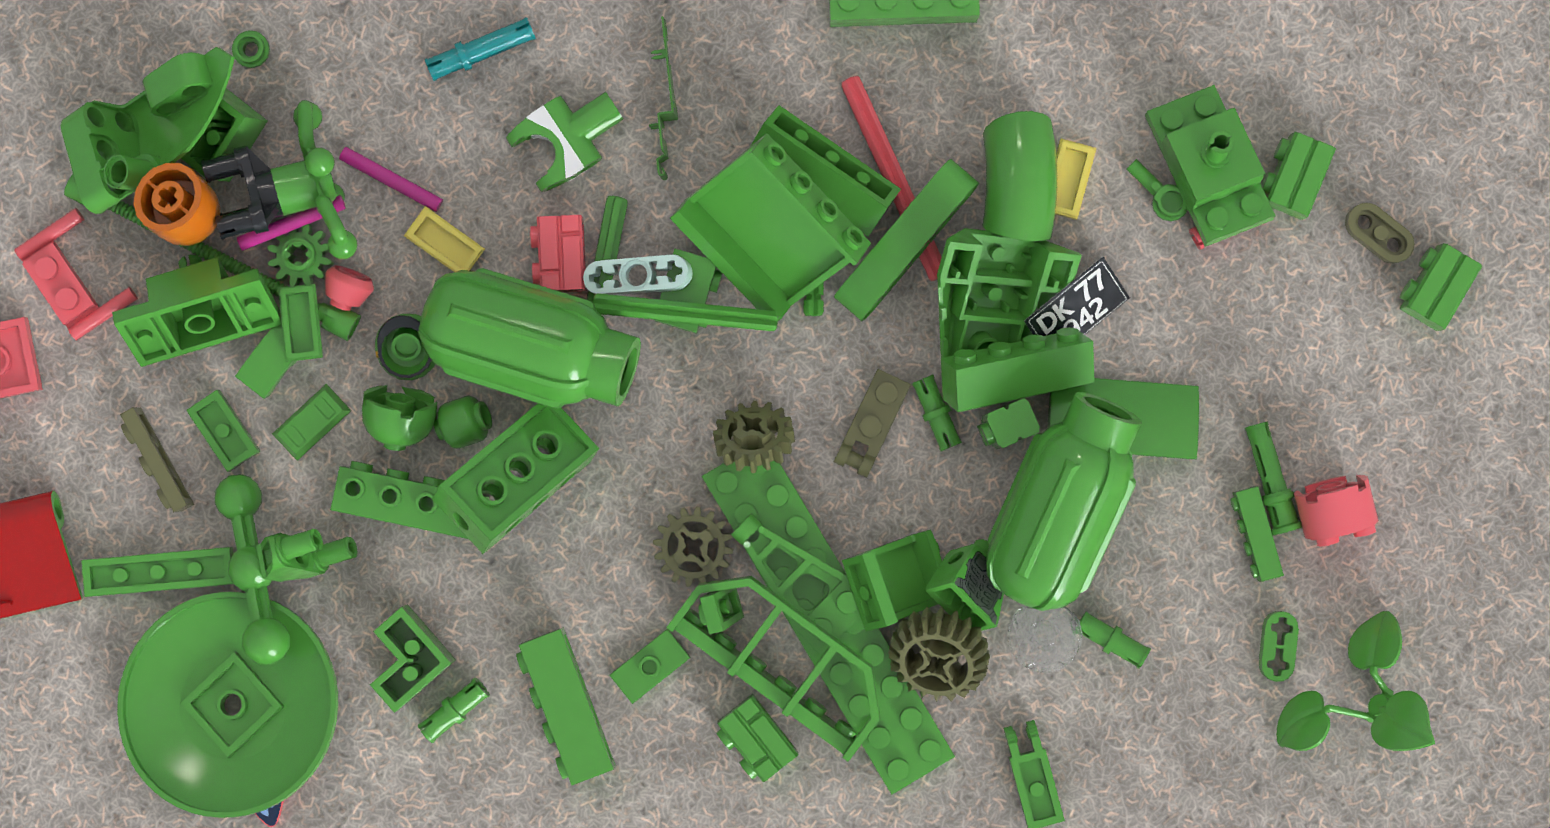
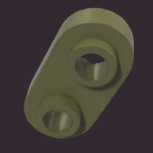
[1345,203,1415,264]

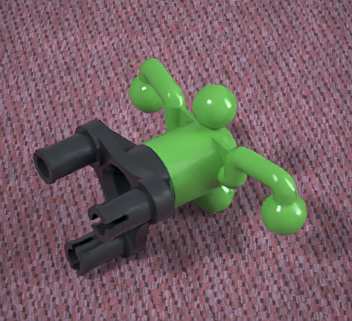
[201,100,358,259]

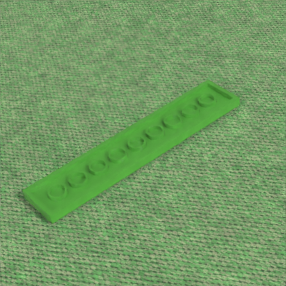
[702,460,955,795]

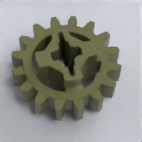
[713,401,795,473]
[653,506,734,587]

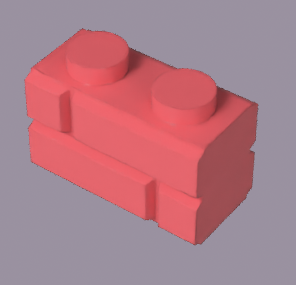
[530,215,587,292]

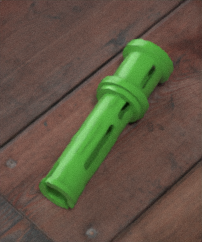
[1245,421,1302,536]

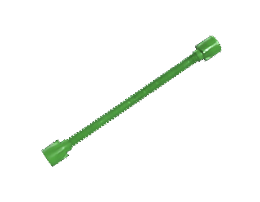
[64,174,361,341]

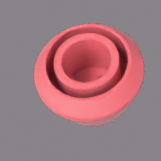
[325,265,374,311]

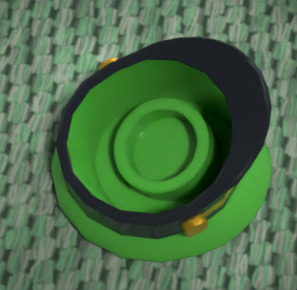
[375,314,435,381]

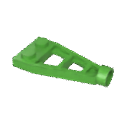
[730,513,860,655]

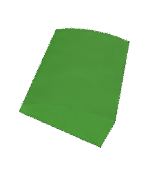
[1047,378,1199,460]

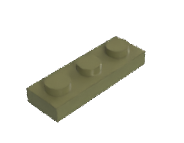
[120,407,194,512]

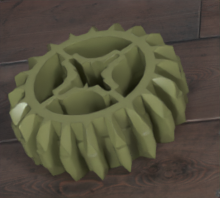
[888,607,990,702]

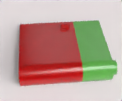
[0,491,83,619]

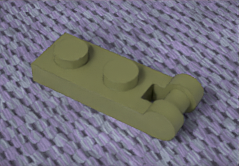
[833,369,911,478]

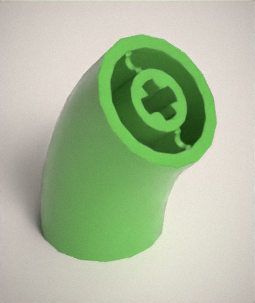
[982,111,1057,241]

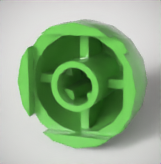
[362,385,437,451]

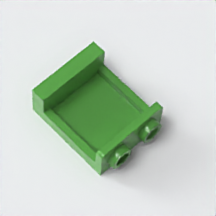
[842,530,942,631]

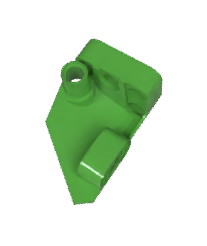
[60,47,235,214]

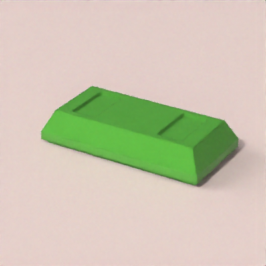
[278,284,323,362]
[272,384,351,461]

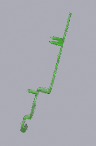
[649,16,678,180]

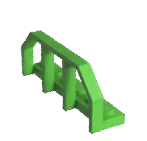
[666,576,880,762]

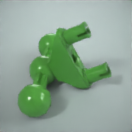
[214,474,358,665]

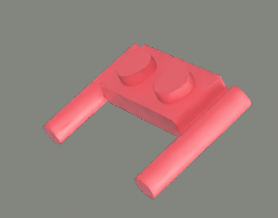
[14,208,138,341]

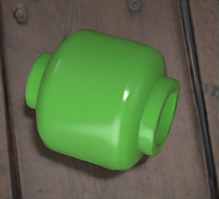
[434,395,492,449]

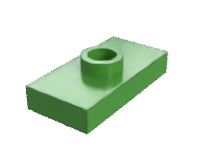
[609,629,691,704]

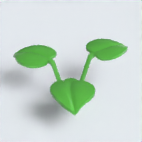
[1276,611,1435,751]

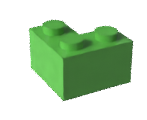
[181,88,268,182]
[370,604,456,713]

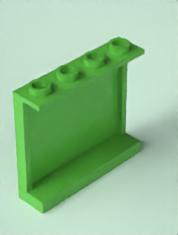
[670,133,871,321]

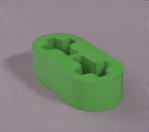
[1259,611,1299,682]

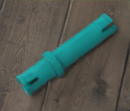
[424,17,536,81]

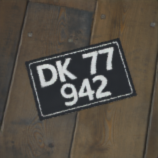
[1024,256,1130,336]

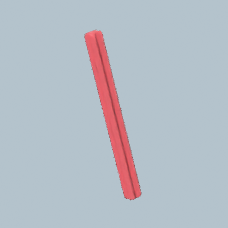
[842,76,942,281]

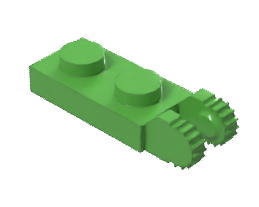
[1003,720,1065,828]

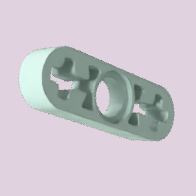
[583,255,693,295]

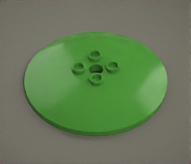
[117,592,338,818]

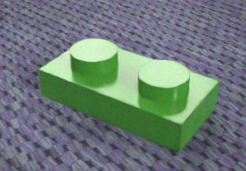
[186,390,261,472]
[698,588,744,634]

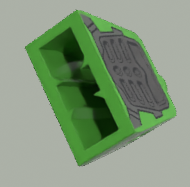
[925,539,1004,631]

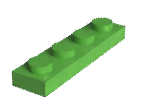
[81,547,233,597]

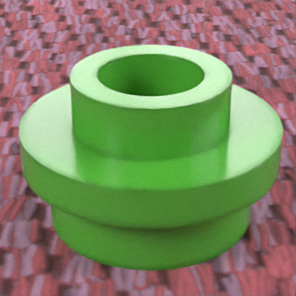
[232,30,270,68]

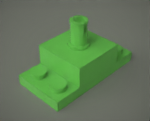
[1145,85,1276,247]
[112,255,282,367]

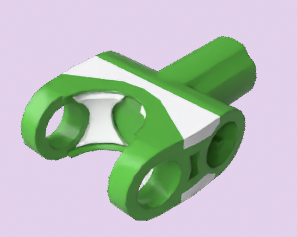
[506,92,623,192]

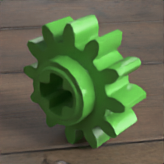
[267,224,334,286]

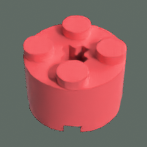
[1294,475,1379,547]

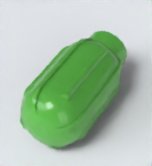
[418,268,641,409]
[986,392,1142,611]

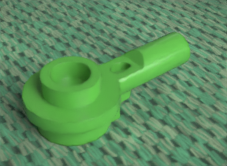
[1126,159,1188,222]

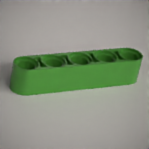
[834,159,979,321]

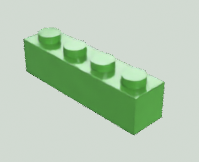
[1230,486,1284,582]

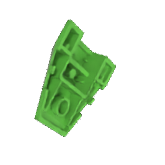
[937,228,1082,377]

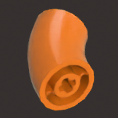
[133,163,220,246]

